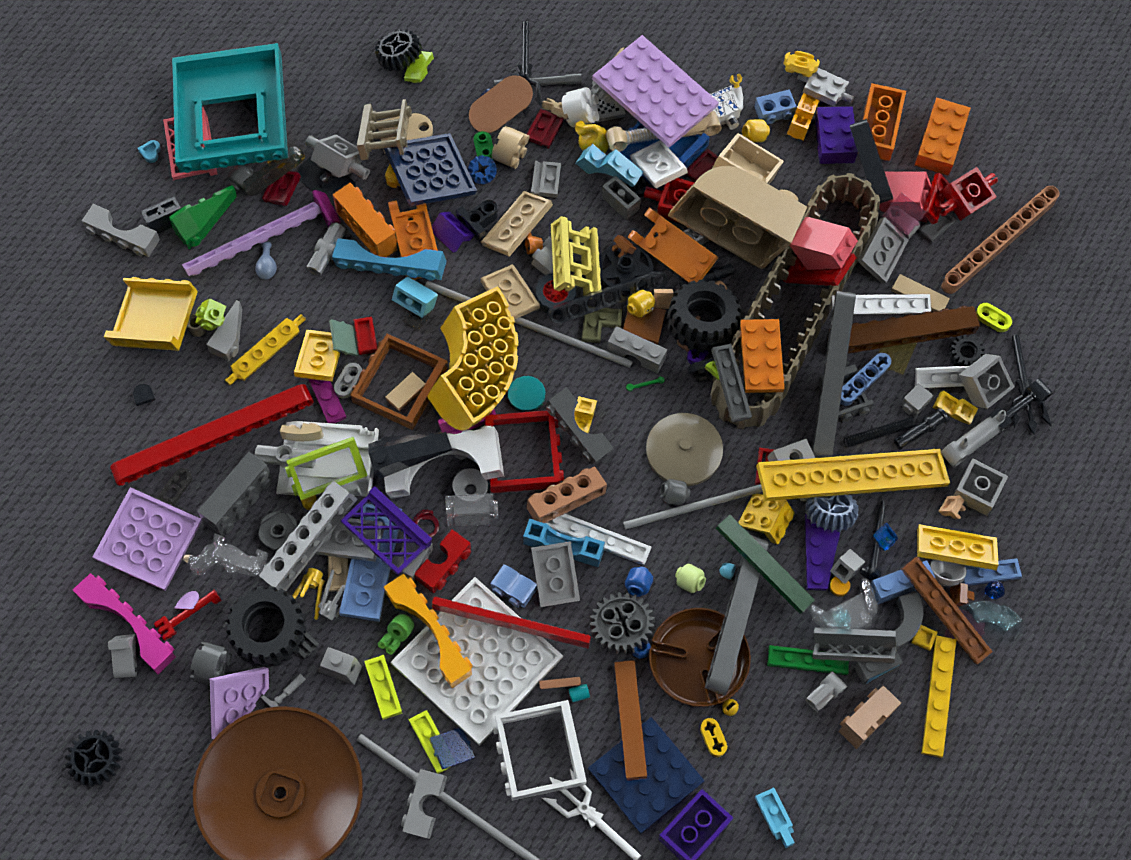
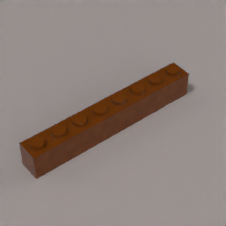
[826,306,980,354]

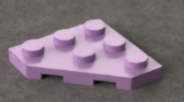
[210,667,269,739]

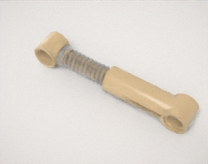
[606,111,722,152]

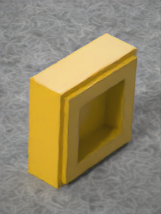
[911,625,938,651]

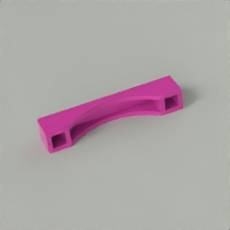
[73,573,176,674]

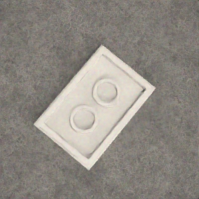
[630,140,688,188]

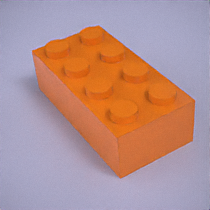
[862,83,906,161]
[915,97,971,176]
[332,183,398,258]

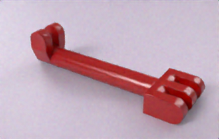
[154,589,222,641]

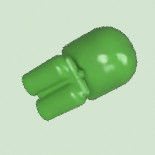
[378,614,414,655]

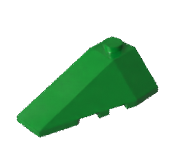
[169,185,237,249]

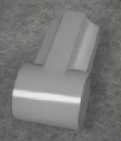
[805,672,847,712]

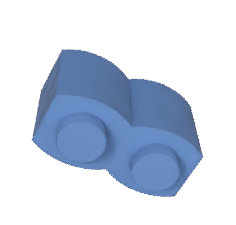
[490,564,538,608]

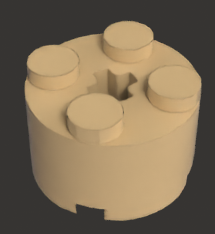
[492,126,529,169]

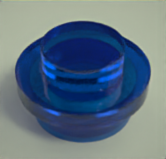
[984,581,1005,599]

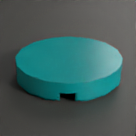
[508,376,545,412]

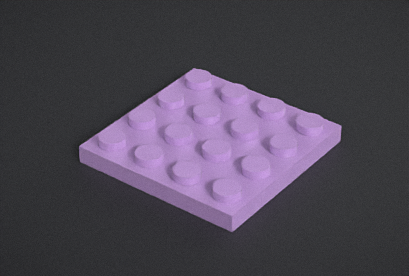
[93,487,202,591]

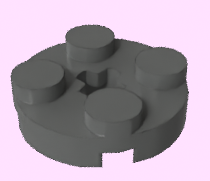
[258,512,298,552]

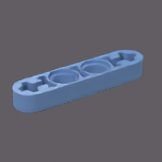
[840,353,891,406]

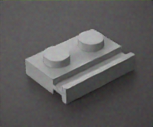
[531,161,561,198]

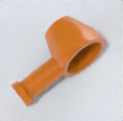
[525,232,543,254]

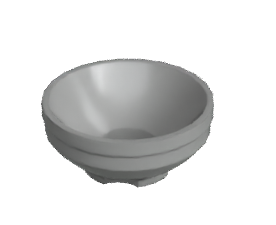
[452,468,488,503]
[930,559,967,587]

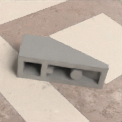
[207,300,243,362]

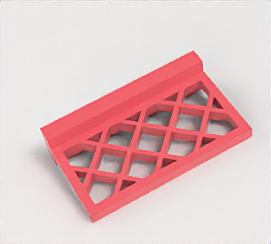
[163,107,217,180]

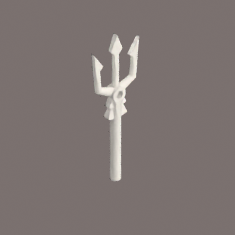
[542,769,641,860]

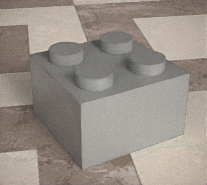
[959,354,1014,409]
[953,459,1008,516]

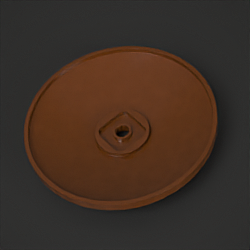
[193,706,363,860]

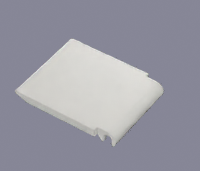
[276,421,379,497]

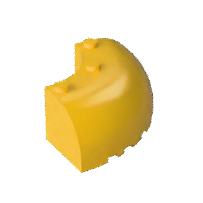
[427,286,518,430]

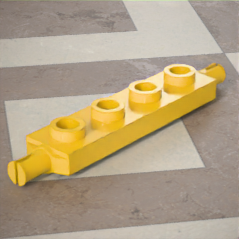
[225,314,306,386]

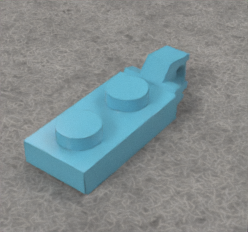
[755,788,795,848]

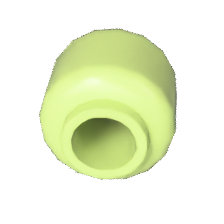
[675,564,706,593]

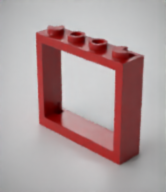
[485,410,564,493]

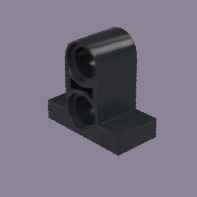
[456,199,498,242]

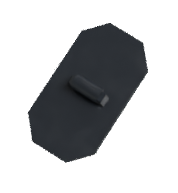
[298,156,356,206]

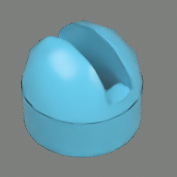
[720,563,736,580]

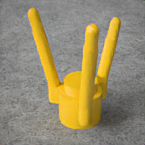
[292,568,325,620]

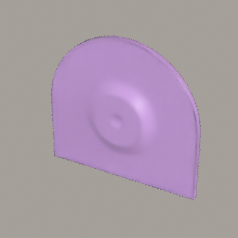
[175,591,199,609]

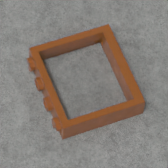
[350,334,448,430]

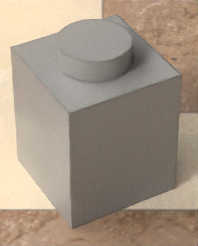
[901,383,933,417]
[830,549,865,584]

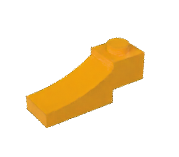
[787,93,819,140]

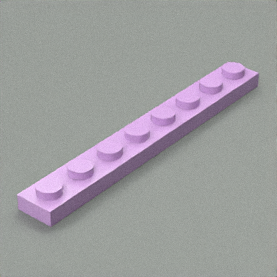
[182,202,322,276]

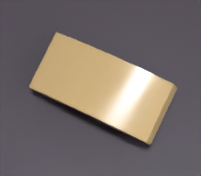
[280,423,324,442]

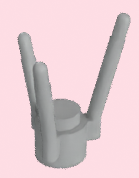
[318,570,345,621]

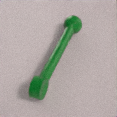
[626,376,665,391]

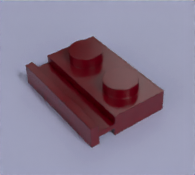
[527,109,564,149]
[262,169,301,206]

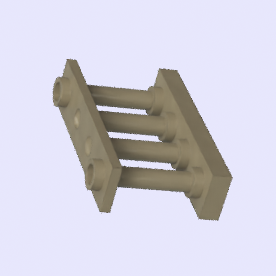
[357,99,412,160]

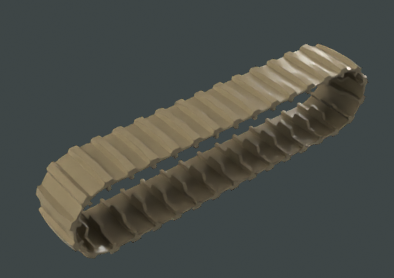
[710,173,880,429]

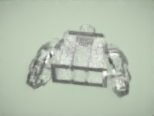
[808,578,878,629]

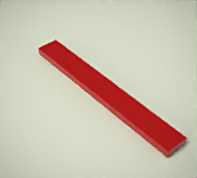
[432,597,591,649]

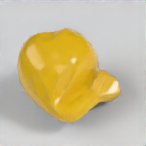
[575,120,609,153]

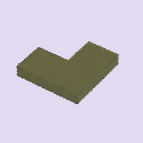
[582,306,622,343]

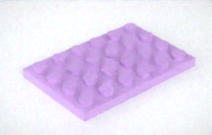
[592,35,719,148]

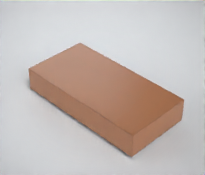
[539,677,581,689]

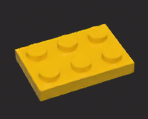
[294,330,340,381]

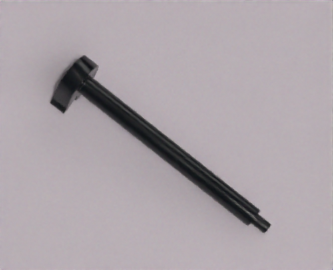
[859,500,886,580]

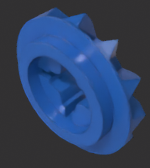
[468,155,497,184]

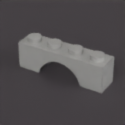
[82,204,160,257]

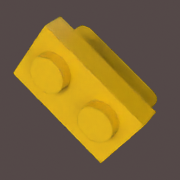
[738,493,795,545]

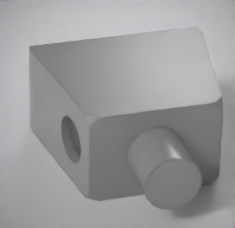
[319,647,362,685]

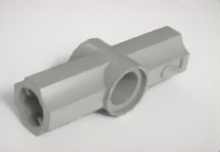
[306,222,346,276]
[255,445,316,468]

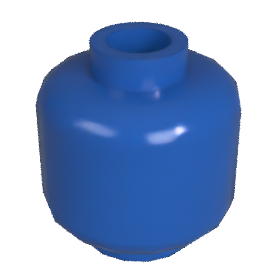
[625,567,653,597]

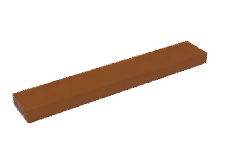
[901,556,993,664]
[614,660,648,781]

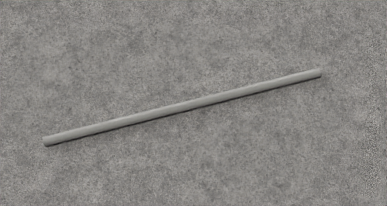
[425,281,633,368]
[623,484,763,530]
[357,734,540,860]

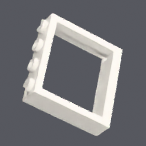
[492,700,587,801]

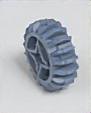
[805,495,859,532]

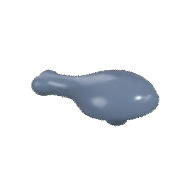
[255,242,277,280]

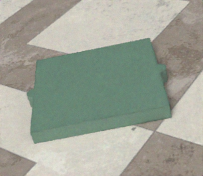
[329,319,359,356]

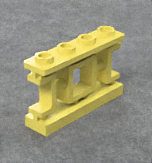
[551,216,601,299]

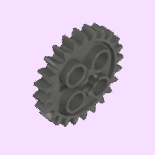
[590,592,655,654]

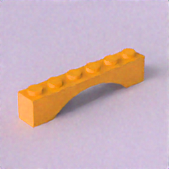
[384,573,473,688]

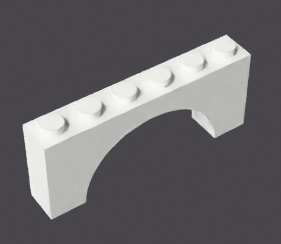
[384,426,504,498]

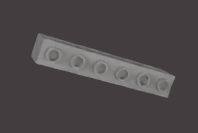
[259,481,358,591]

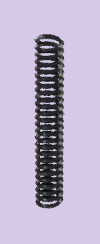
[843,416,915,448]

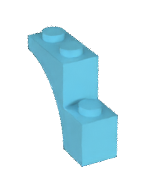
[575,144,643,187]

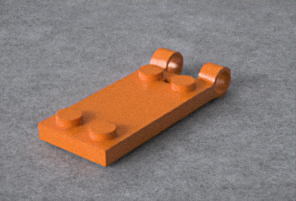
[388,200,438,280]
[628,208,718,282]

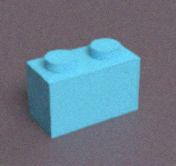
[392,276,438,318]

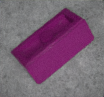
[312,190,341,227]

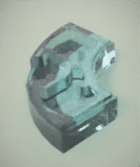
[966,601,1023,632]

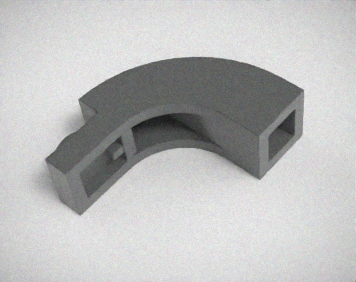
[894,592,923,650]

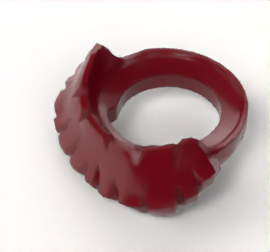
[412,509,439,538]

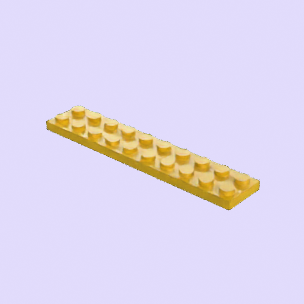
[757,449,950,501]

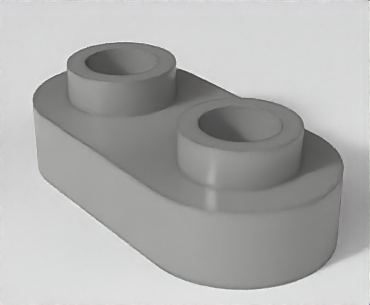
[334,363,362,399]

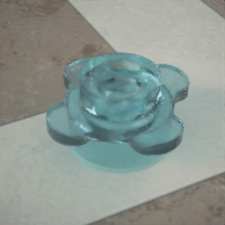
[833,606,851,629]

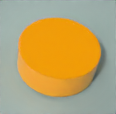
[829,577,850,596]

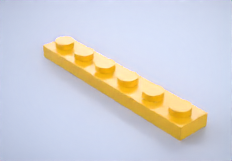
[921,636,956,758]

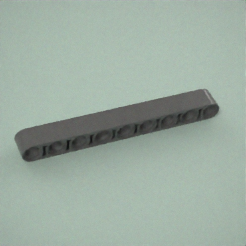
[812,291,856,458]
[705,535,768,696]

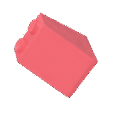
[879,172,931,223]
[789,217,858,270]

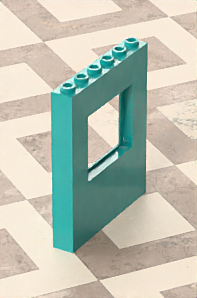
[172,43,288,173]

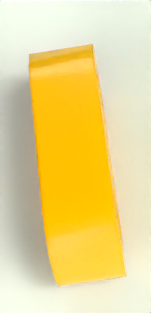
[700,718,727,757]

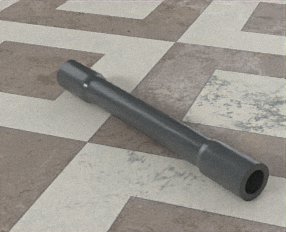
[494,73,582,87]

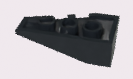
[368,432,453,479]

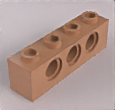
[527,466,607,523]

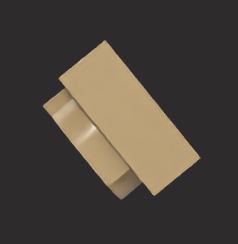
[712,133,784,184]

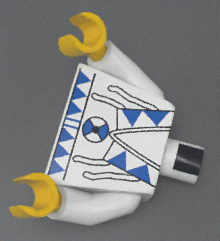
[710,74,743,130]

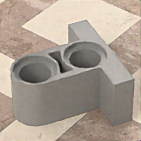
[108,634,137,678]

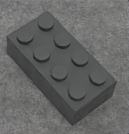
[197,452,272,537]

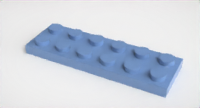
[339,504,402,622]

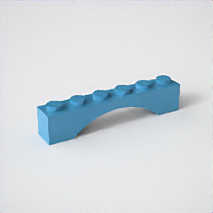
[332,238,447,280]

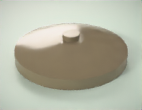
[646,413,723,486]

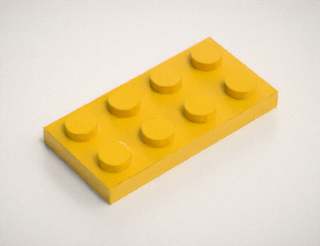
[917,524,998,570]

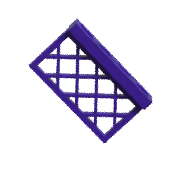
[341,486,432,575]

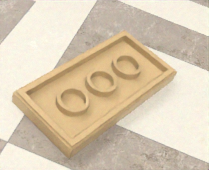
[481,191,553,257]

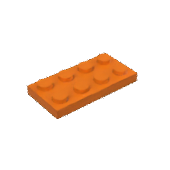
[740,319,784,393]

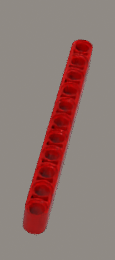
[110,384,314,486]

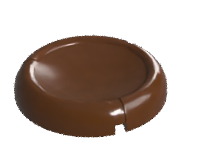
[649,608,751,707]

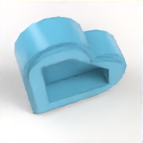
[138,140,161,163]

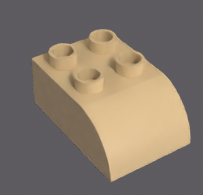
[668,166,807,269]

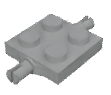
[797,68,854,106]

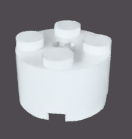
[562,87,600,127]

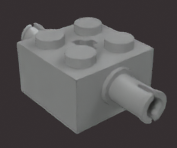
[305,135,370,180]

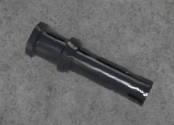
[893,408,949,450]

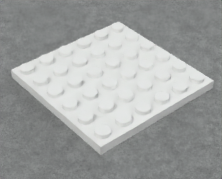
[391,577,563,746]

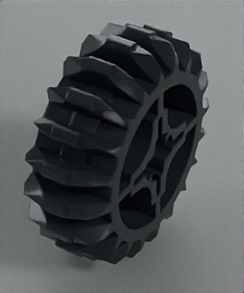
[375,29,422,72]
[65,730,123,787]

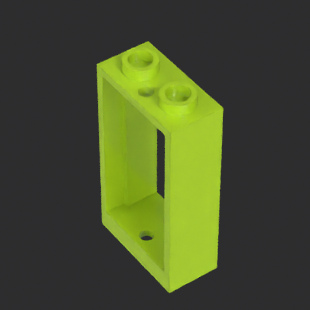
[285,437,368,500]

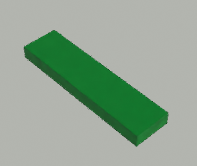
[767,645,849,675]

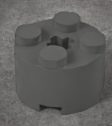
[190,642,232,686]

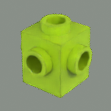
[195,298,226,331]

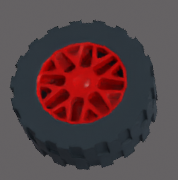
[536,274,576,315]

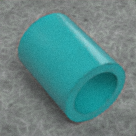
[568,684,590,703]

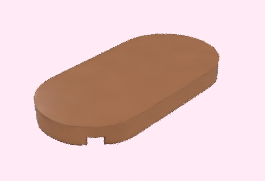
[469,75,533,133]

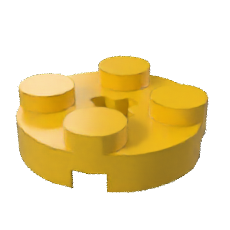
[784,51,820,77]

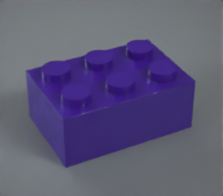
[814,107,858,164]
[658,789,733,860]

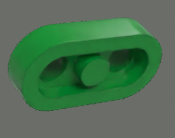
[474,131,494,161]

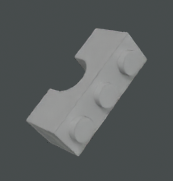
[607,326,667,374]
[401,769,447,839]

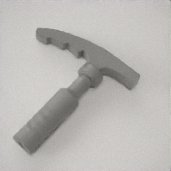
[261,674,306,707]

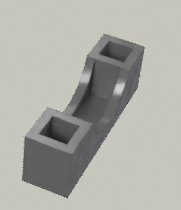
[545,387,613,464]

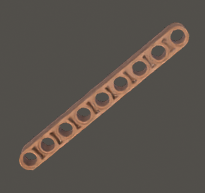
[942,186,1059,294]

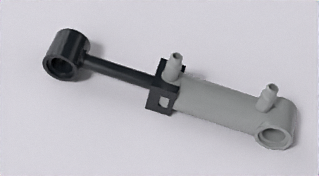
[941,378,1053,468]

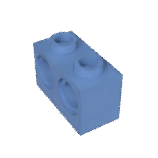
[754,90,796,124]

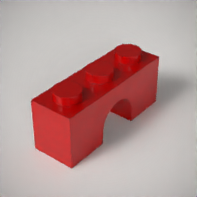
[415,529,472,593]

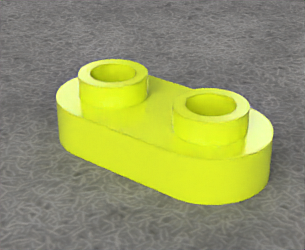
[976,303,1012,332]

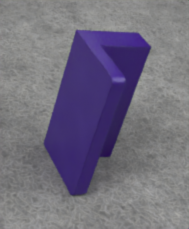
[432,212,474,252]

